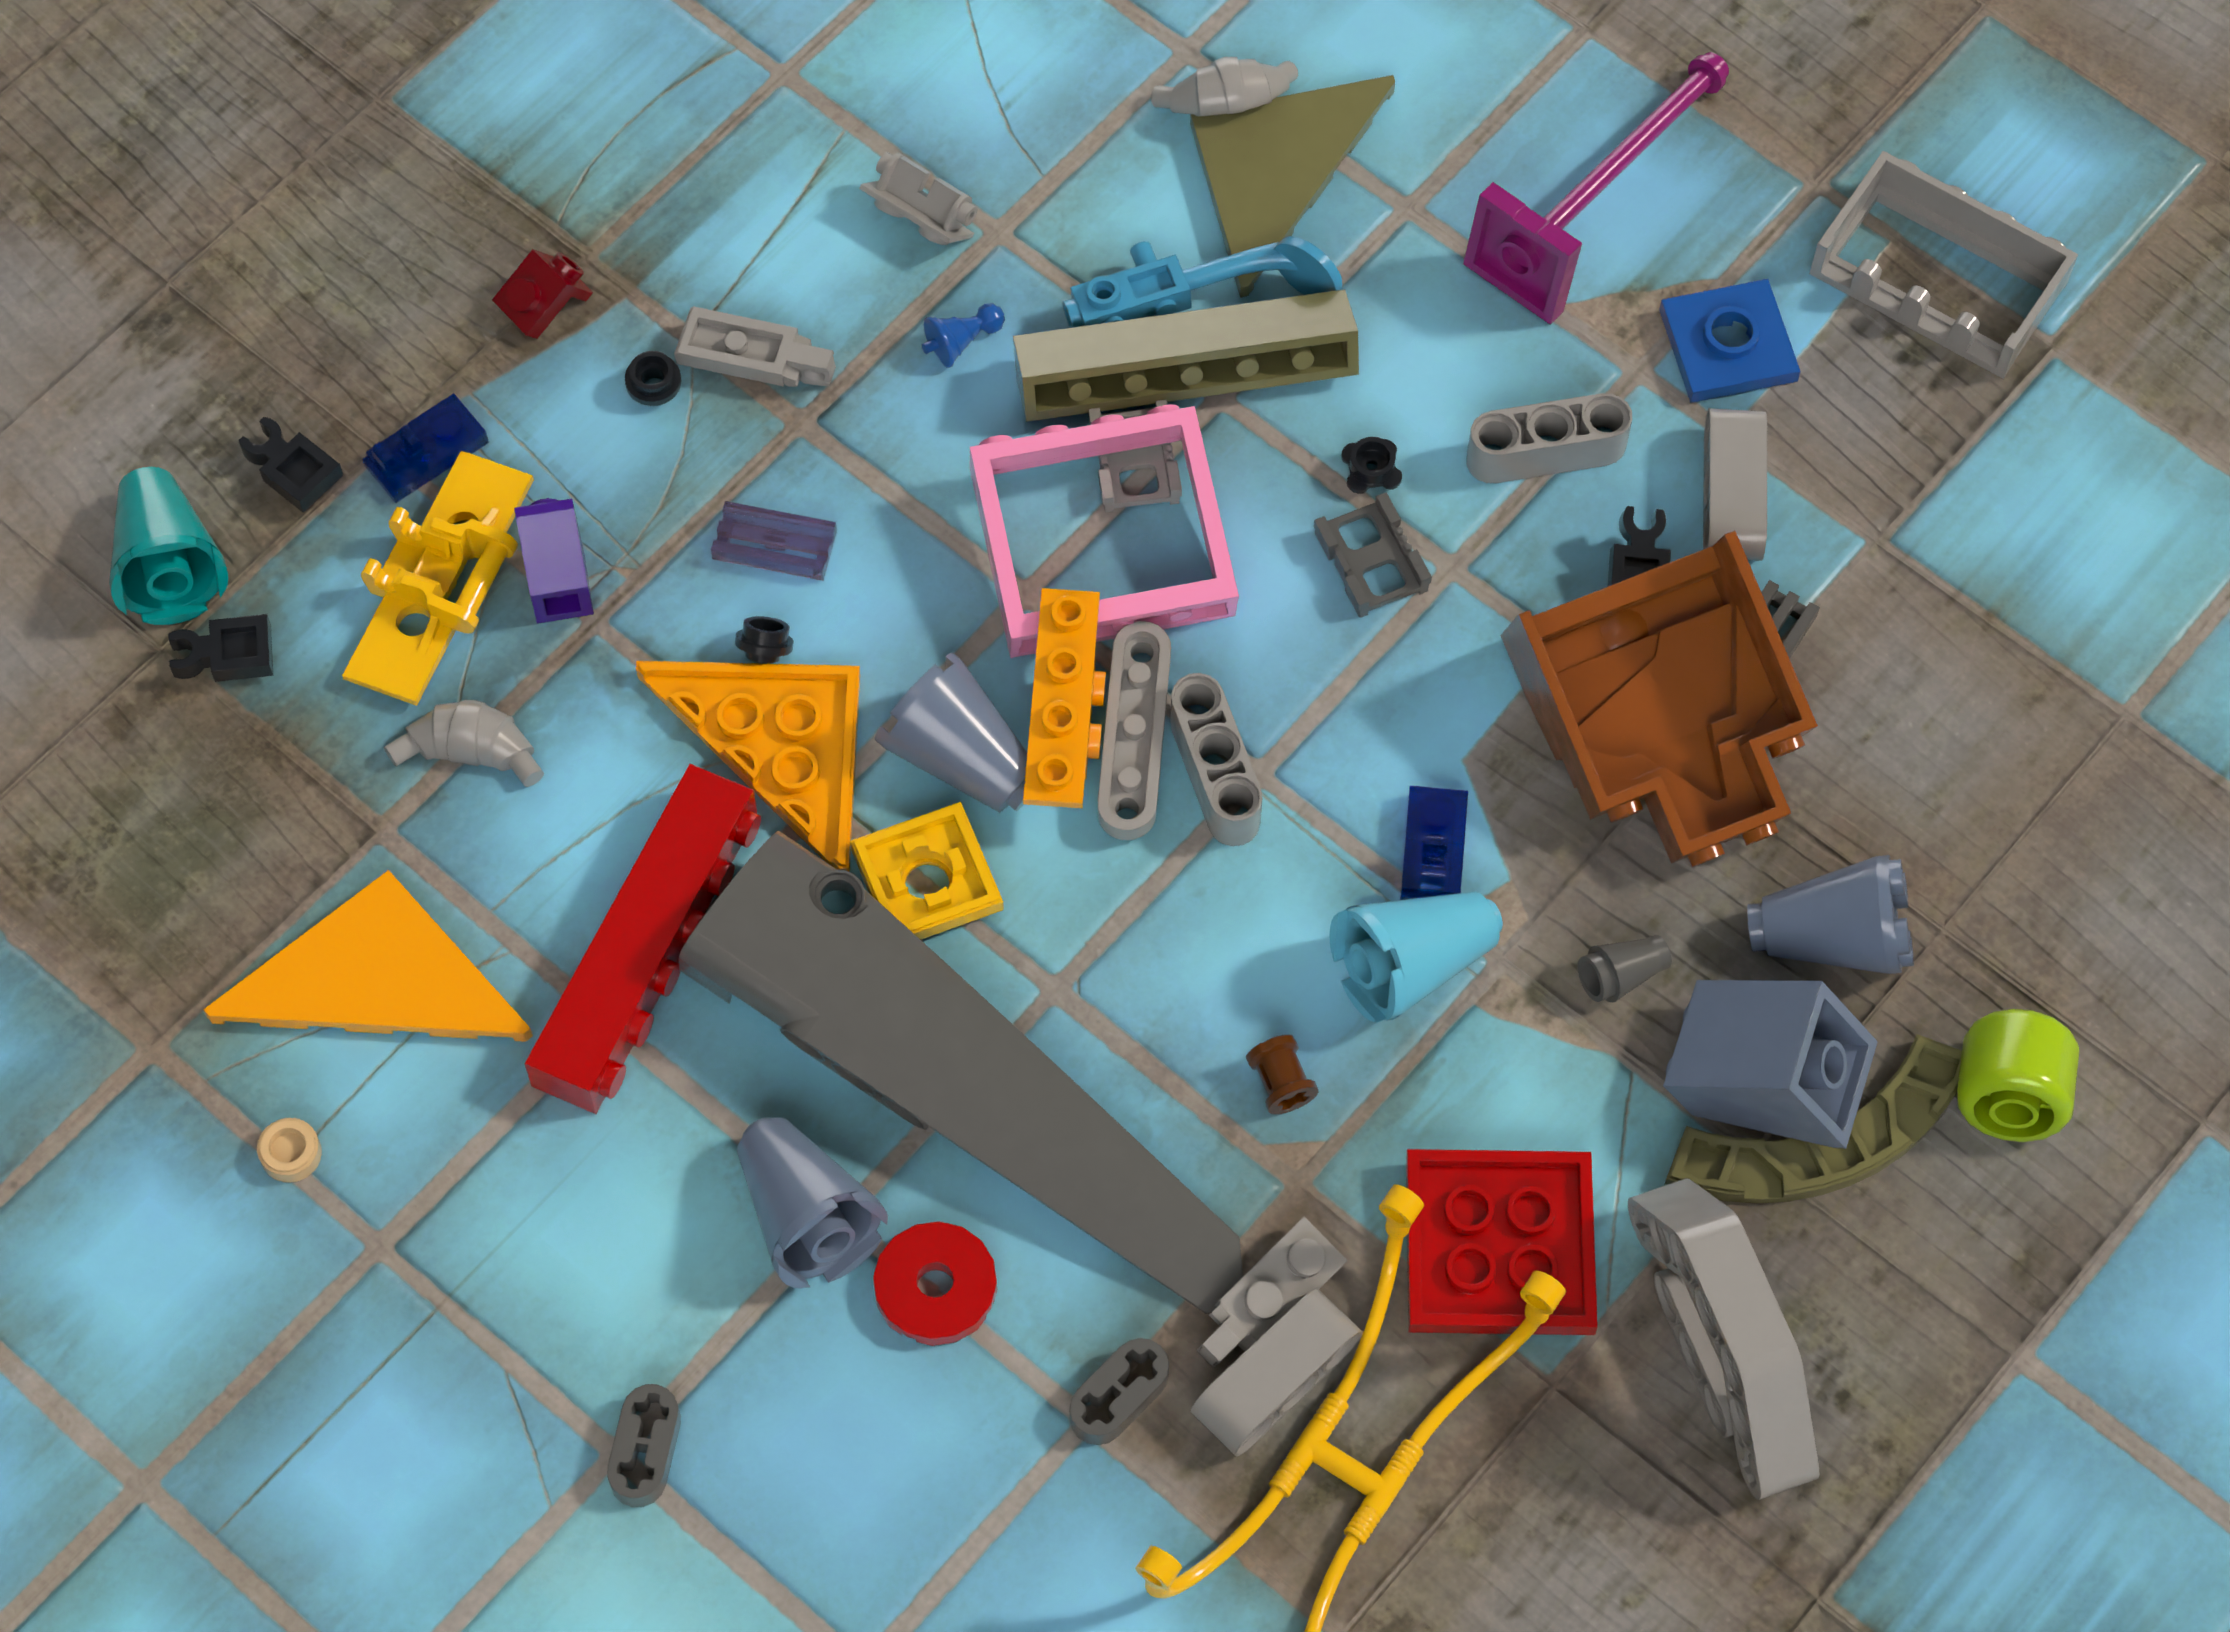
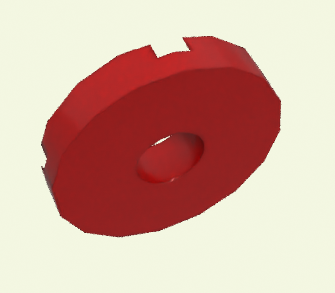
[873,1221,997,1346]

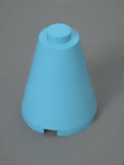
[1329,892,1503,1023]

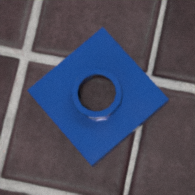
[1659,279,1801,403]

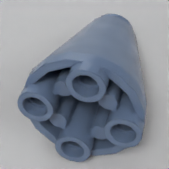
[1747,855,1914,974]

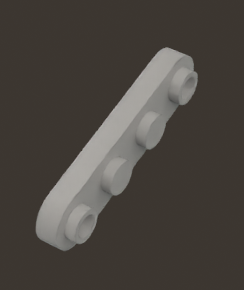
[1097,621,1171,840]

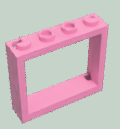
[970,404,1239,658]

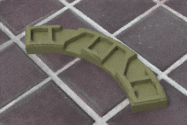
[1664,1034,1962,1204]

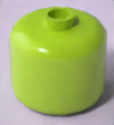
[1957,1009,2079,1142]

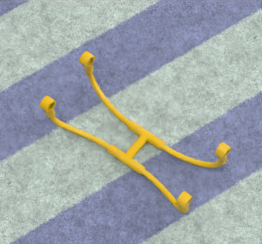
[1135,1184,1566,1632]

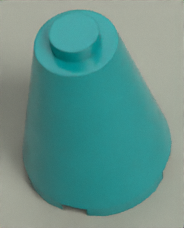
[109,467,229,625]

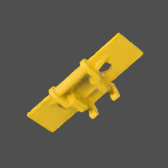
[342,451,534,706]

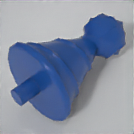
[922,303,1005,368]

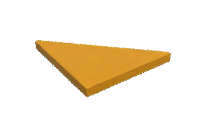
[636,661,861,872]
[203,870,533,1042]

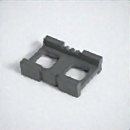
[1313,492,1432,618]

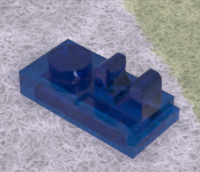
[362,393,489,503]
[1400,786,1468,900]

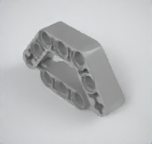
[1628,1178,1820,1500]

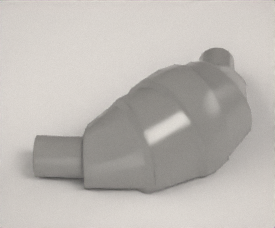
[1151,57,1298,117]
[384,700,544,787]

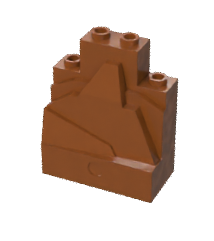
[1500,530,1818,867]

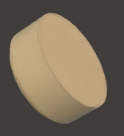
[257,1118,322,1183]

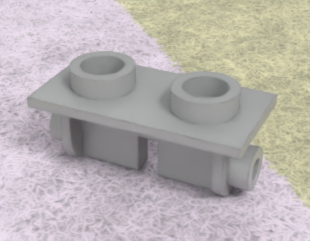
[859,152,978,245]

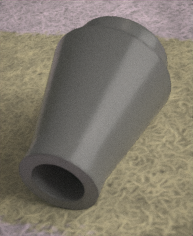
[1578,935,1672,1003]

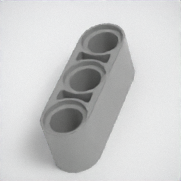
[1466,393,1632,483]
[1703,408,1767,561]
[1170,673,1263,846]
[1190,1289,1363,1457]

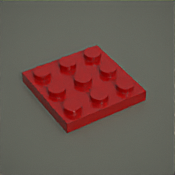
[1406,1149,1598,1335]

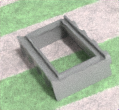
[1809,151,2078,379]

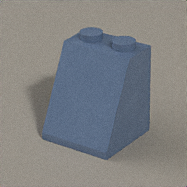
[1663,980,1878,1149]

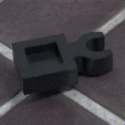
[238,417,343,513]
[1607,506,1671,587]
[168,614,273,682]

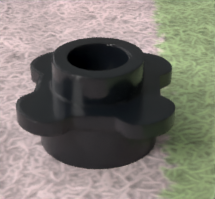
[1341,437,1402,494]

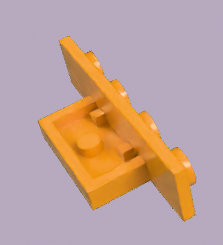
[1023,588,1106,809]

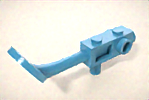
[1062,236,1343,328]

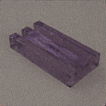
[711,501,837,581]

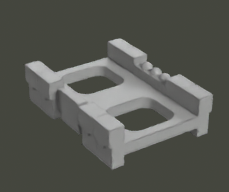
[1088,400,1182,513]

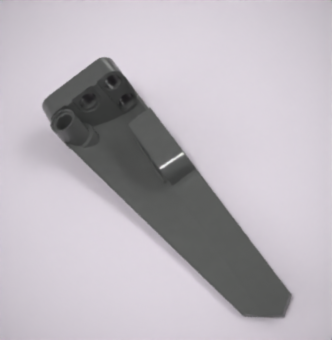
[679,830,1243,1314]

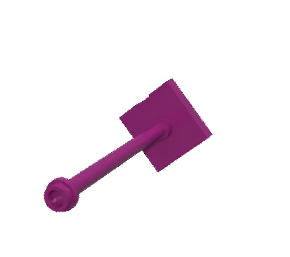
[1463,52,1729,325]

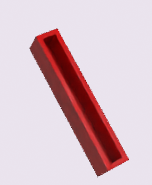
[524,764,761,1114]

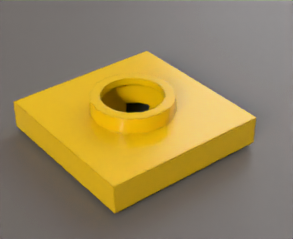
[850,801,1004,940]

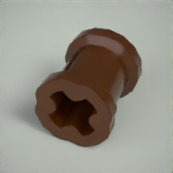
[1246,1035,1319,1114]

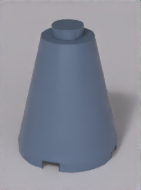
[875,653,1027,812]
[737,1118,888,1289]

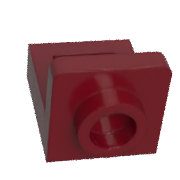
[492,249,593,339]

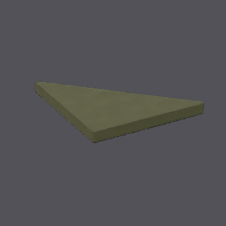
[1190,75,1395,298]

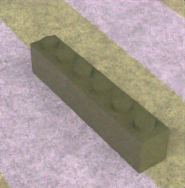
[1013,289,1359,422]

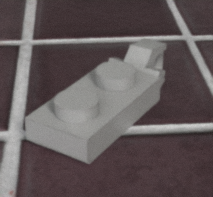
[674,306,836,387]
[1196,1217,1348,1368]

